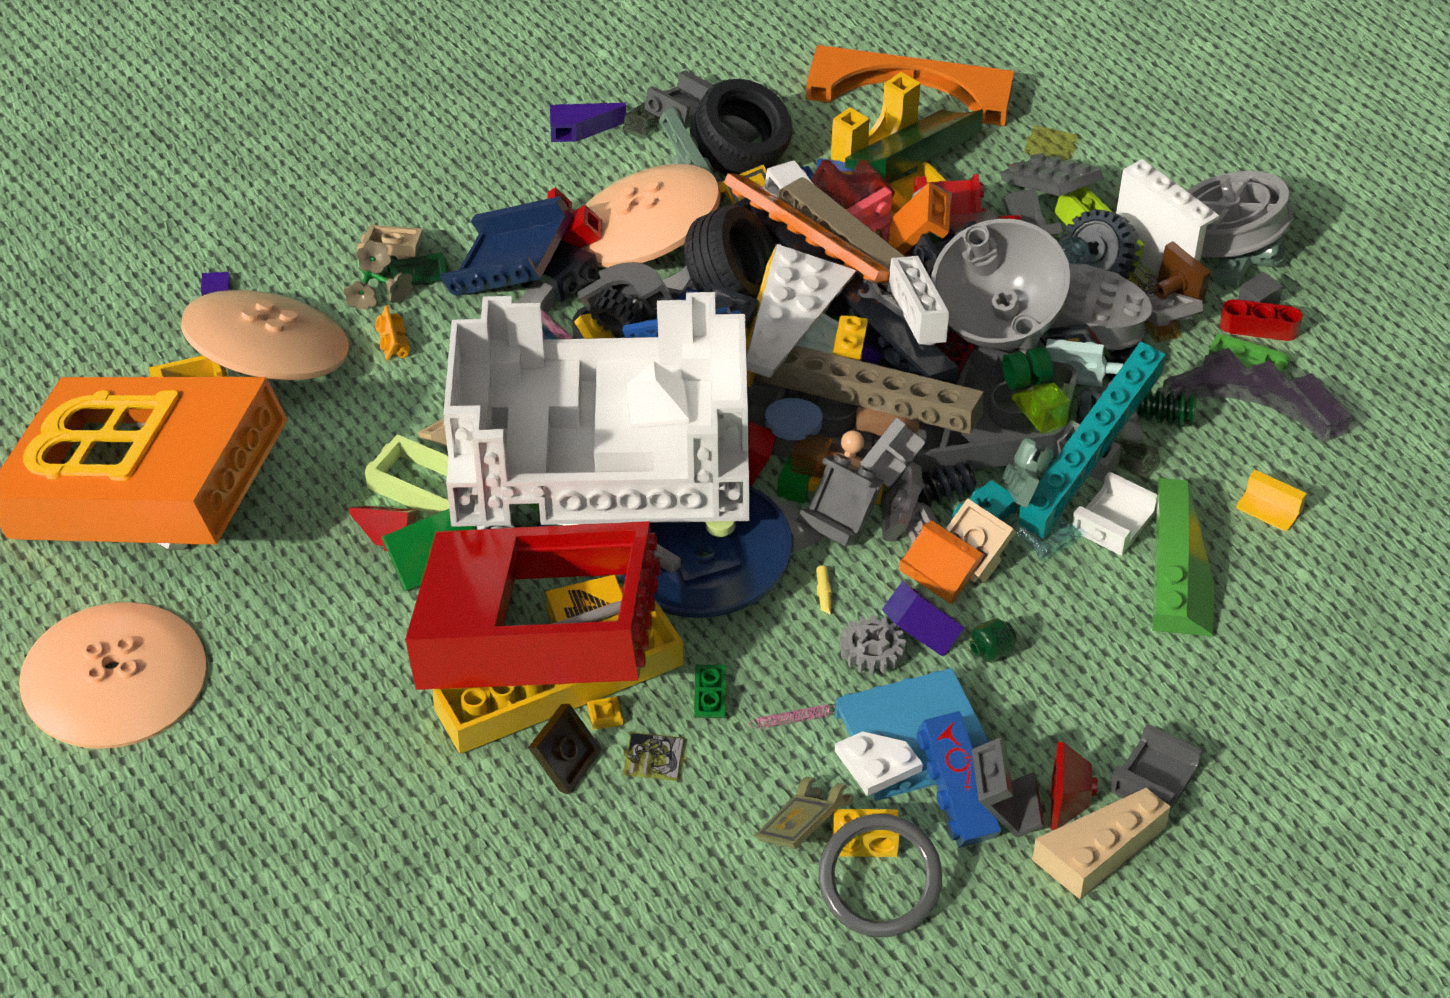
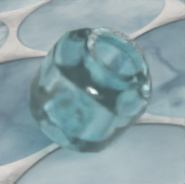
[1059,236,1090,265]

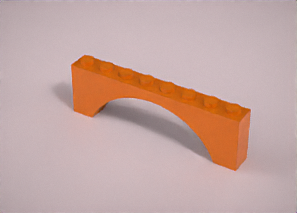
[806,45,1014,126]

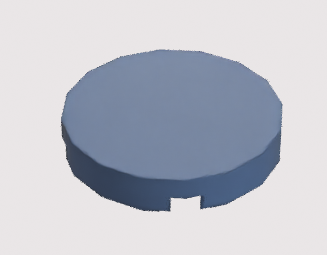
[765,398,822,440]

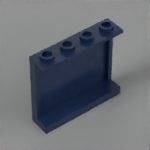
[440,196,574,296]

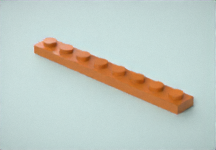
[724,173,890,284]

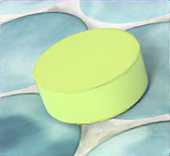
[706,521,736,537]

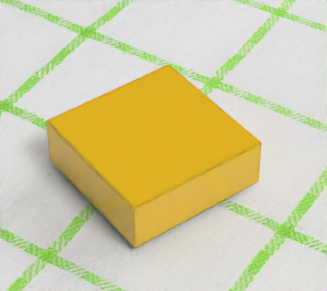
[587,696,623,730]

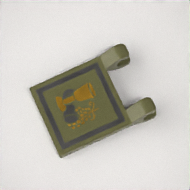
[754,777,854,849]

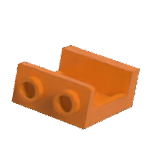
[889,182,951,257]

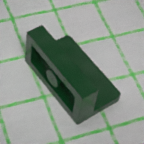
[388,252,447,286]

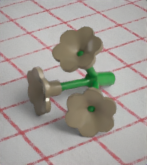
[343,240,413,310]

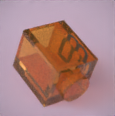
[791,434,836,478]

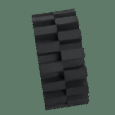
[589,288,644,337]

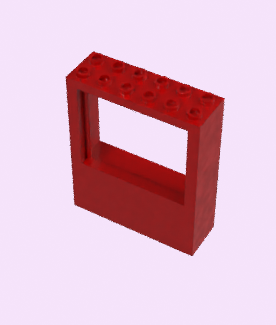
[405,521,661,690]

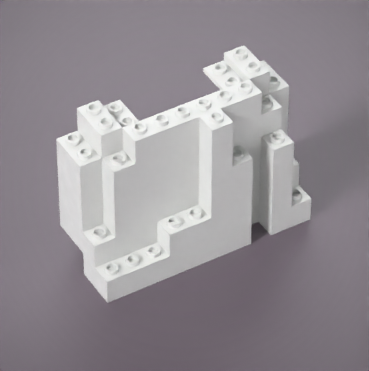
[443,292,749,527]

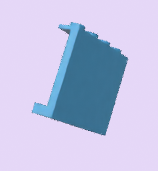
[835,668,989,801]

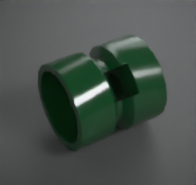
[1002,346,1053,390]

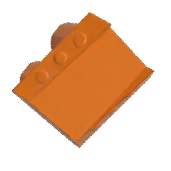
[899,520,984,604]

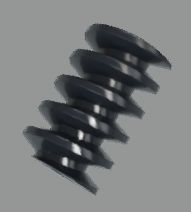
[918,460,976,508]

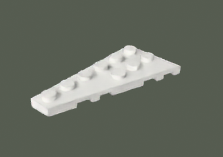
[746,244,856,378]

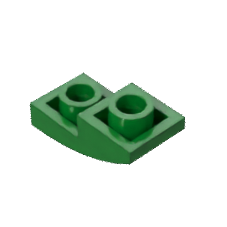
[694,664,726,718]

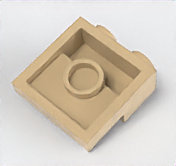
[357,225,423,259]
[946,498,1016,583]

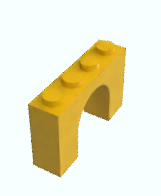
[831,72,921,162]

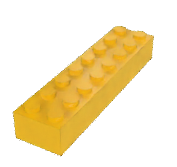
[432,600,683,754]

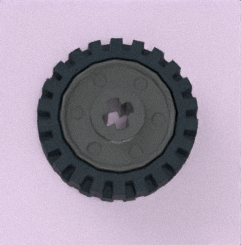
[1059,209,1140,280]

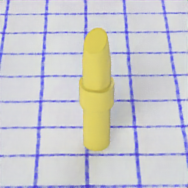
[816,565,832,614]

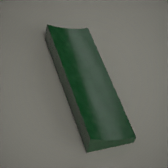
[845,109,983,182]

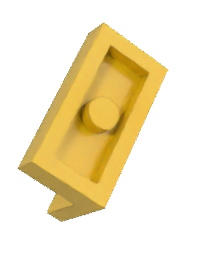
[1236,469,1307,531]

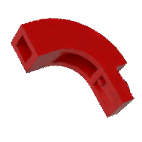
[547,187,602,248]

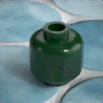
[970,618,1017,663]

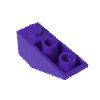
[550,102,626,142]

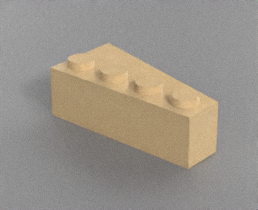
[1032,788,1170,899]

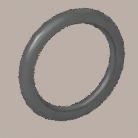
[818,814,942,938]

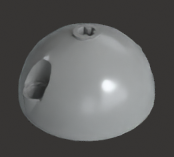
[931,219,1070,350]

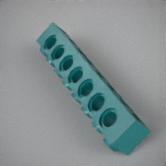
[1019,341,1166,539]

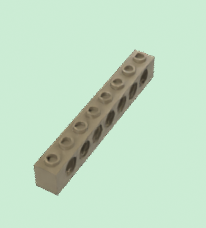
[757,346,984,434]

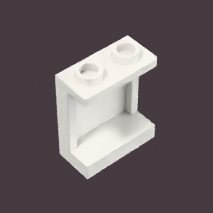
[1071,472,1158,556]

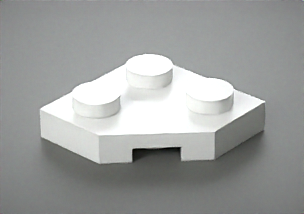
[835,731,923,796]

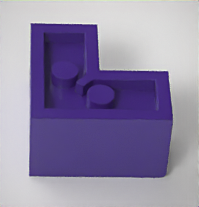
[882,580,964,656]

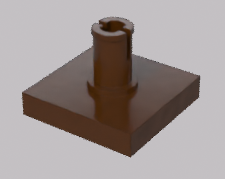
[1155,241,1211,304]

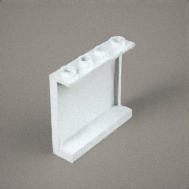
[1116,159,1220,275]

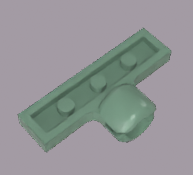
[659,107,726,204]
[1212,237,1285,286]
[1002,438,1054,508]

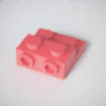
[846,187,894,243]

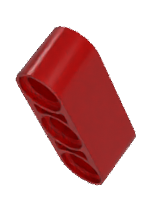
[1220,299,1303,341]

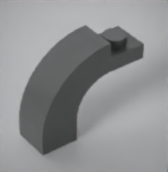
[1003,188,1063,239]
[577,262,674,315]

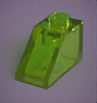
[1012,383,1070,435]

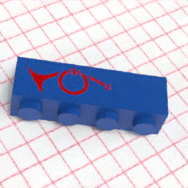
[917,711,1001,848]

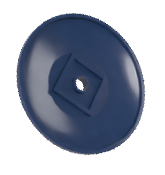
[620,485,792,618]

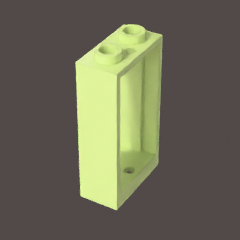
[365,434,449,516]

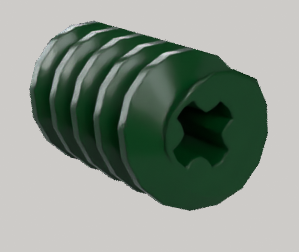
[1137,388,1197,427]

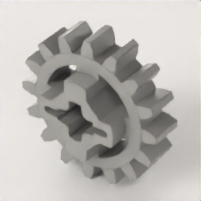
[839,615,906,675]

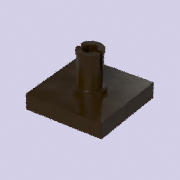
[528,704,602,794]

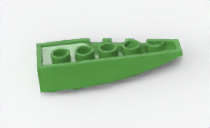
[1152,478,1215,636]

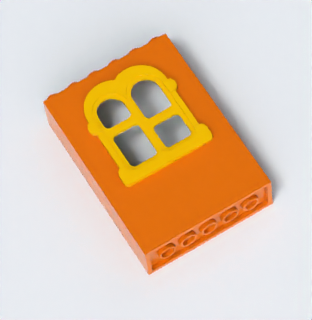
[0,377,288,545]

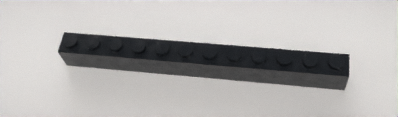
[751,206,958,385]

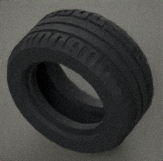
[690,79,793,176]
[684,205,775,299]

